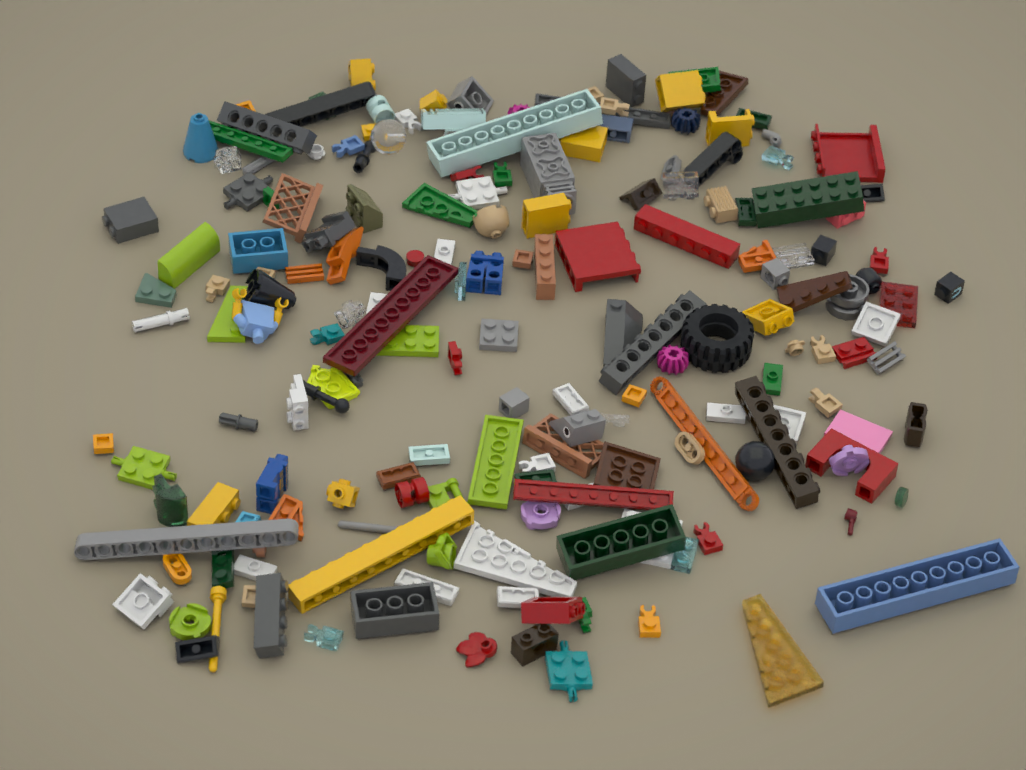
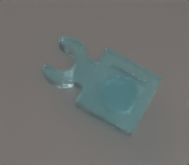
[304,624,344,651]

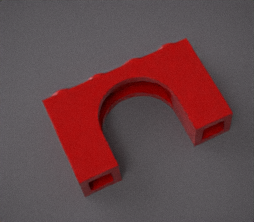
[805,428,899,504]

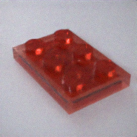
[879,282,918,328]

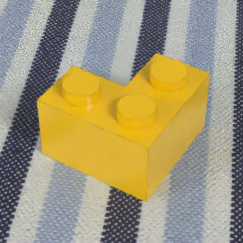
[348,58,376,90]

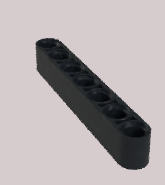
[264,82,377,133]

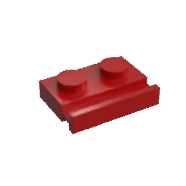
[832,337,877,369]

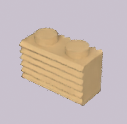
[704,186,738,223]

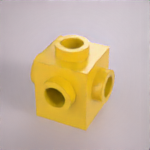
[326,478,360,509]

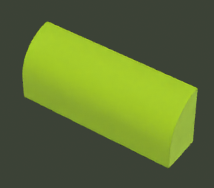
[157,222,220,289]

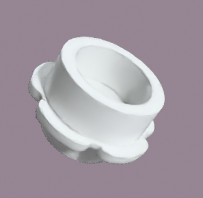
[308,144,325,160]

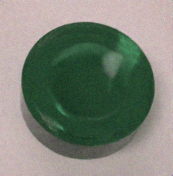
[895,487,909,508]

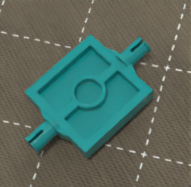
[544,640,593,702]

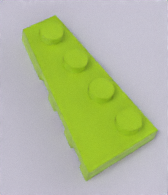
[207,286,248,343]

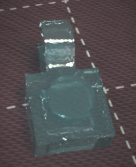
[762,146,794,170]

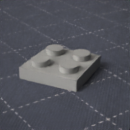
[479,319,519,352]

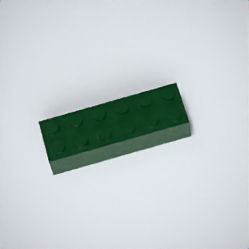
[752,171,864,228]
[556,504,686,580]

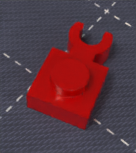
[870,247,889,274]
[448,341,462,375]
[693,522,723,555]

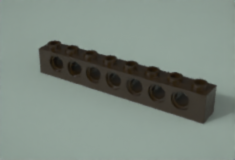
[735,376,820,509]

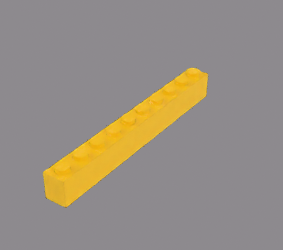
[288,495,474,614]

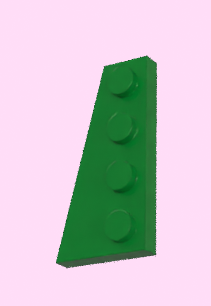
[402,183,477,228]

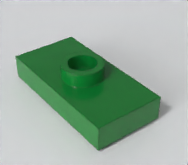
[762,363,783,396]

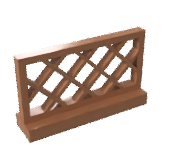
[263,173,324,243]
[522,413,604,479]

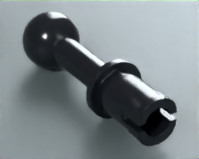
[353,140,377,173]
[303,380,350,414]

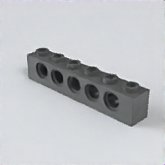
[217,101,317,155]

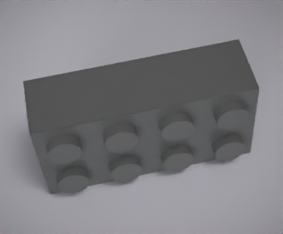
[350,582,440,639]

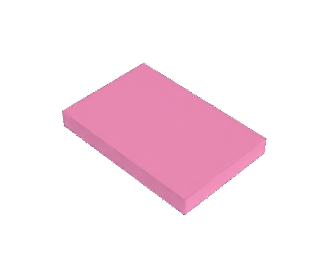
[824,409,893,453]

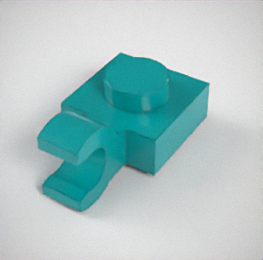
[310,323,345,345]

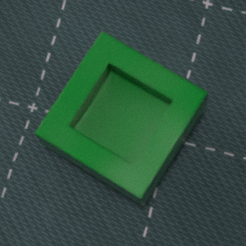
[263,186,279,210]

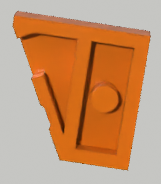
[738,240,777,273]
[268,494,304,542]

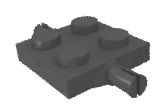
[223,172,274,212]

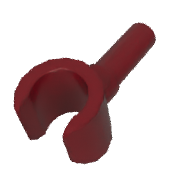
[844,508,858,536]

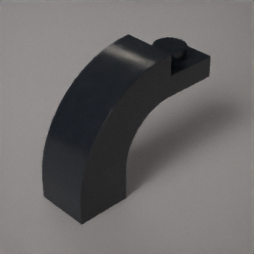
[356,245,406,291]

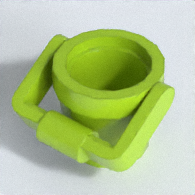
[427,533,457,570]

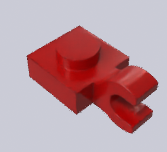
[450,165,484,182]

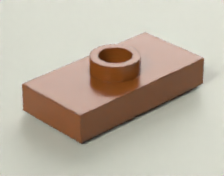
[376,462,421,490]

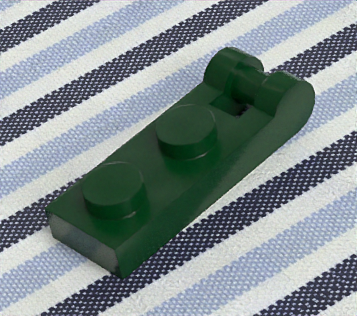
[211,550,234,589]

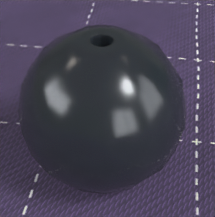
[735,441,775,481]

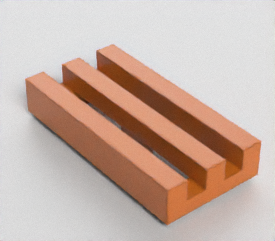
[285,263,324,284]

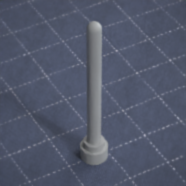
[338,520,397,534]

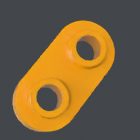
[162,553,192,585]

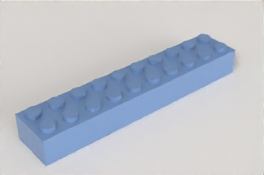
[815,538,1020,633]

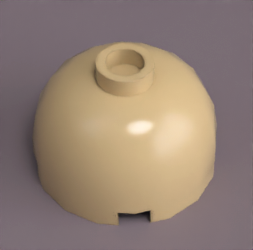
[472,205,509,239]

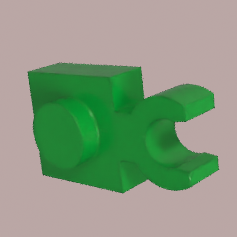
[493,162,512,187]

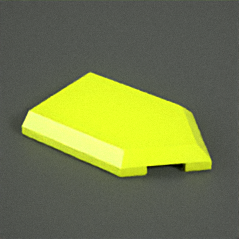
[307,365,360,409]

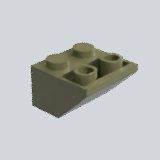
[346,184,383,233]

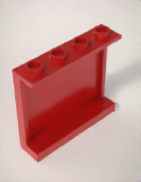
[811,124,886,183]
[555,221,641,292]

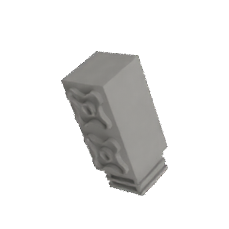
[520,133,577,215]

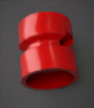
[395,477,430,508]

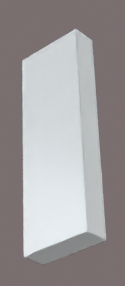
[394,569,459,606]

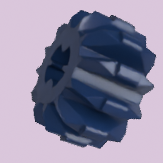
[672,107,701,134]

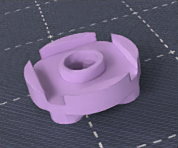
[829,445,869,476]
[521,501,561,530]

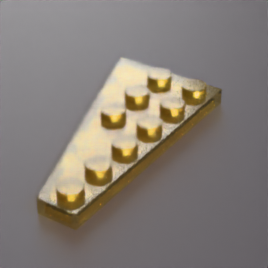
[742,594,824,708]

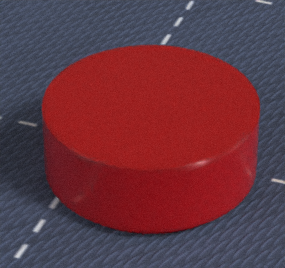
[406,250,424,267]

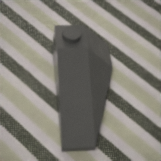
[603,299,643,367]

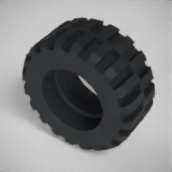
[680,304,754,373]

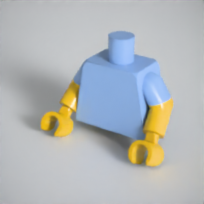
[232,288,289,344]

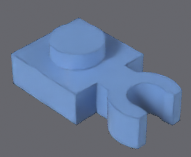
[332,135,365,158]

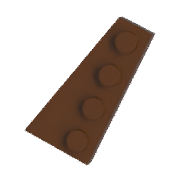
[700,71,748,116]
[777,271,853,313]

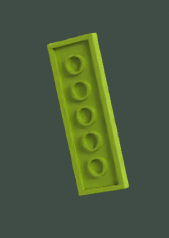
[468,415,524,509]

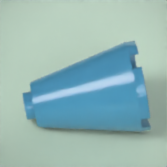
[183,113,218,163]

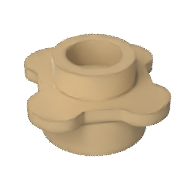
[785,340,805,356]

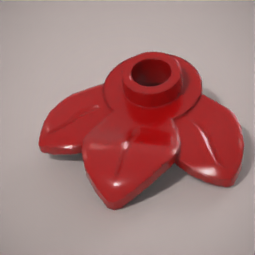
[456,632,498,667]

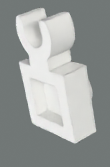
[394,108,421,134]
[518,453,556,473]

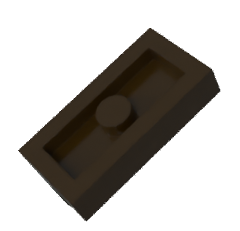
[619,178,663,210]

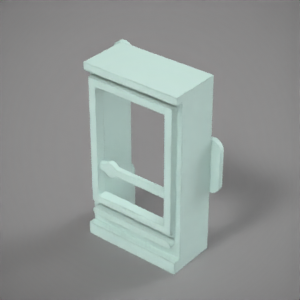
[421,108,486,131]

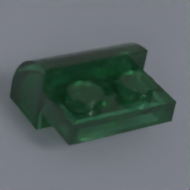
[152,474,188,527]

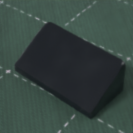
[861,184,885,202]
[175,635,220,663]

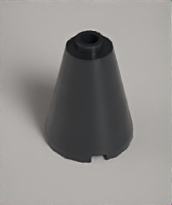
[242,269,296,309]

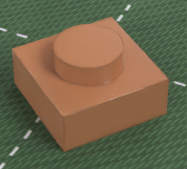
[512,249,534,269]

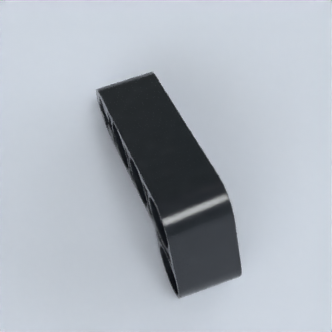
[682,132,743,187]

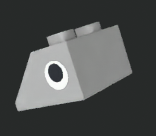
[447,76,494,114]
[549,409,606,447]

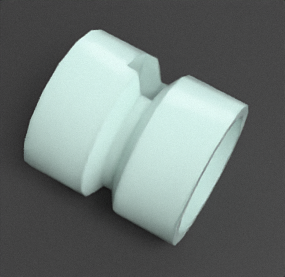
[366,95,395,126]

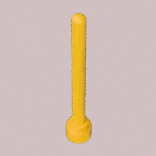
[209,586,227,672]

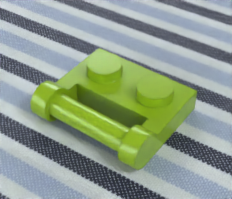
[428,478,469,509]

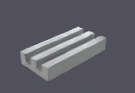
[867,341,906,375]

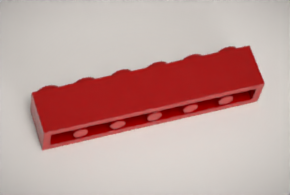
[634,204,740,269]

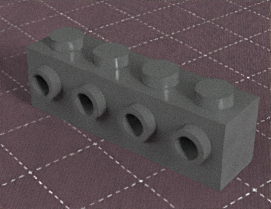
[254,573,289,659]

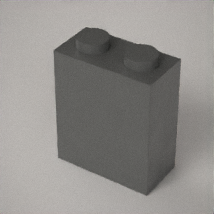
[606,54,646,107]
[102,197,159,244]

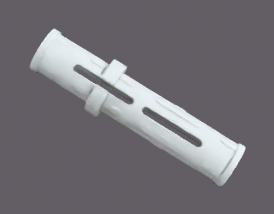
[132,308,190,333]

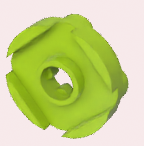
[169,603,211,640]

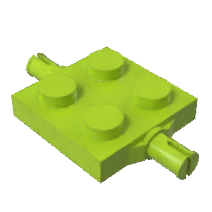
[111,446,177,490]

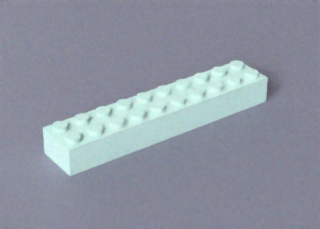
[426,89,603,177]

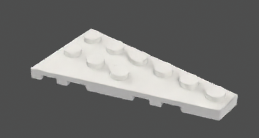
[454,521,577,597]

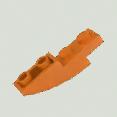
[326,226,364,285]

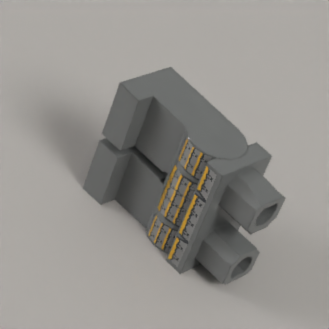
[302,211,355,252]

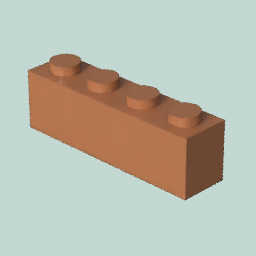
[534,234,556,300]

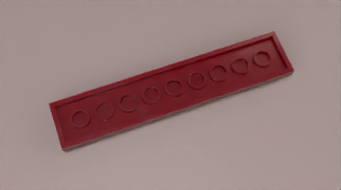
[323,255,459,377]

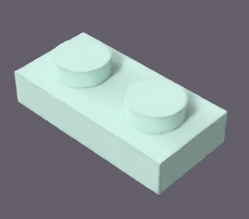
[408,444,450,466]

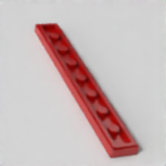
[513,479,674,510]

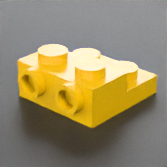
[742,299,794,335]

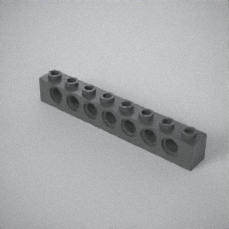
[599,290,707,395]

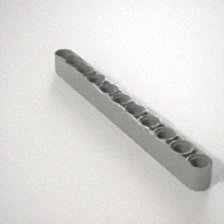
[74,519,299,560]

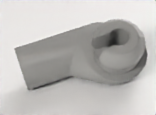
[761,129,782,147]

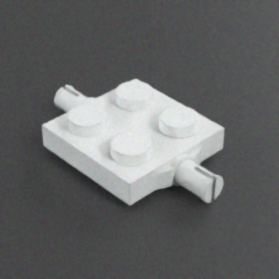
[449,176,508,210]

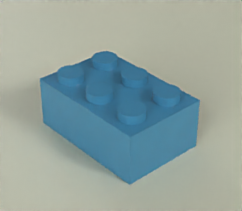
[228,228,288,274]

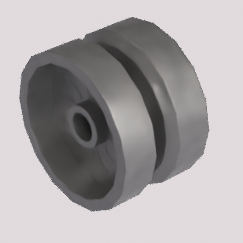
[826,274,870,320]

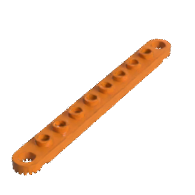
[650,376,759,511]

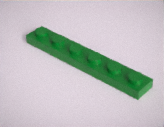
[209,120,293,163]

